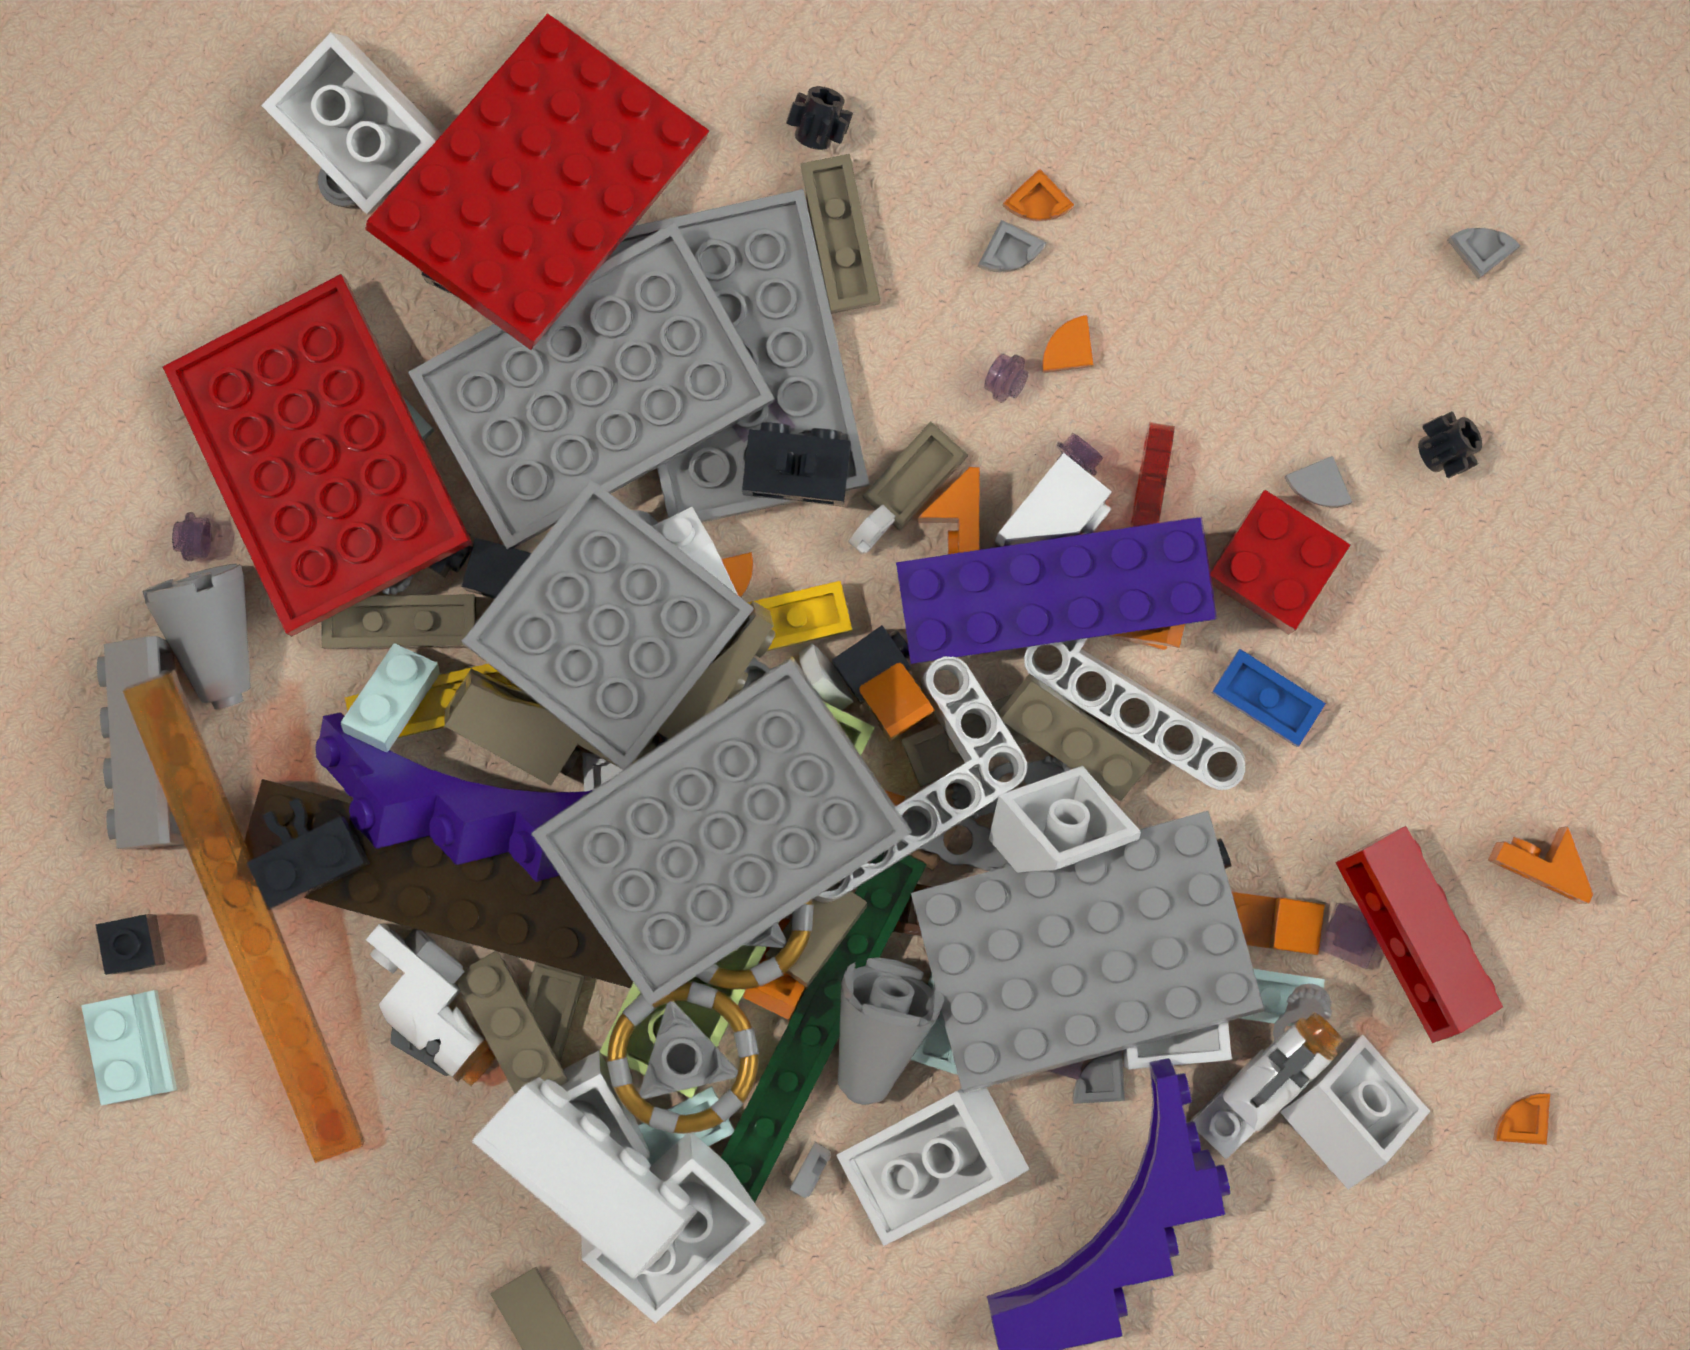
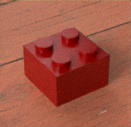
[1210,490,1351,635]

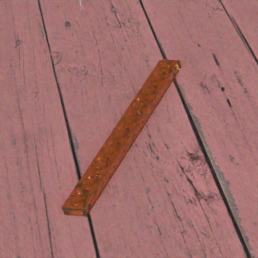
[123,669,365,1163]

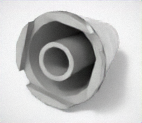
[142,564,251,709]
[838,958,944,1105]

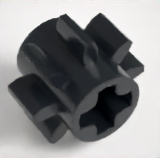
[786,86,853,150]
[1418,411,1482,478]

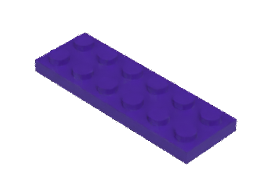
[896,517,1217,664]

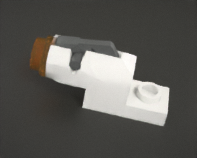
[366,924,496,1087]
[1190,1012,1343,1159]

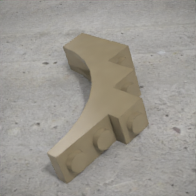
[444,601,775,786]

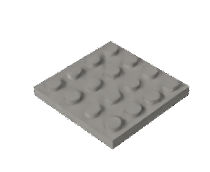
[461,479,754,770]

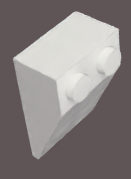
[836,1087,1029,1246]

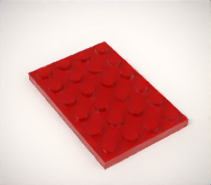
[365,13,710,350]
[162,274,473,637]

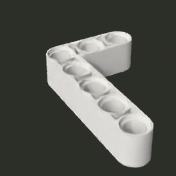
[1024,638,1245,790]
[813,656,1027,902]

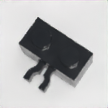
[742,422,851,507]
[247,798,371,910]

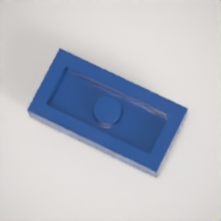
[1211,649,1326,747]

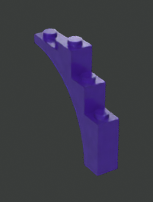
[315,712,593,881]
[987,1058,1231,1350]

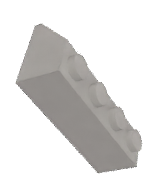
[97,636,186,850]

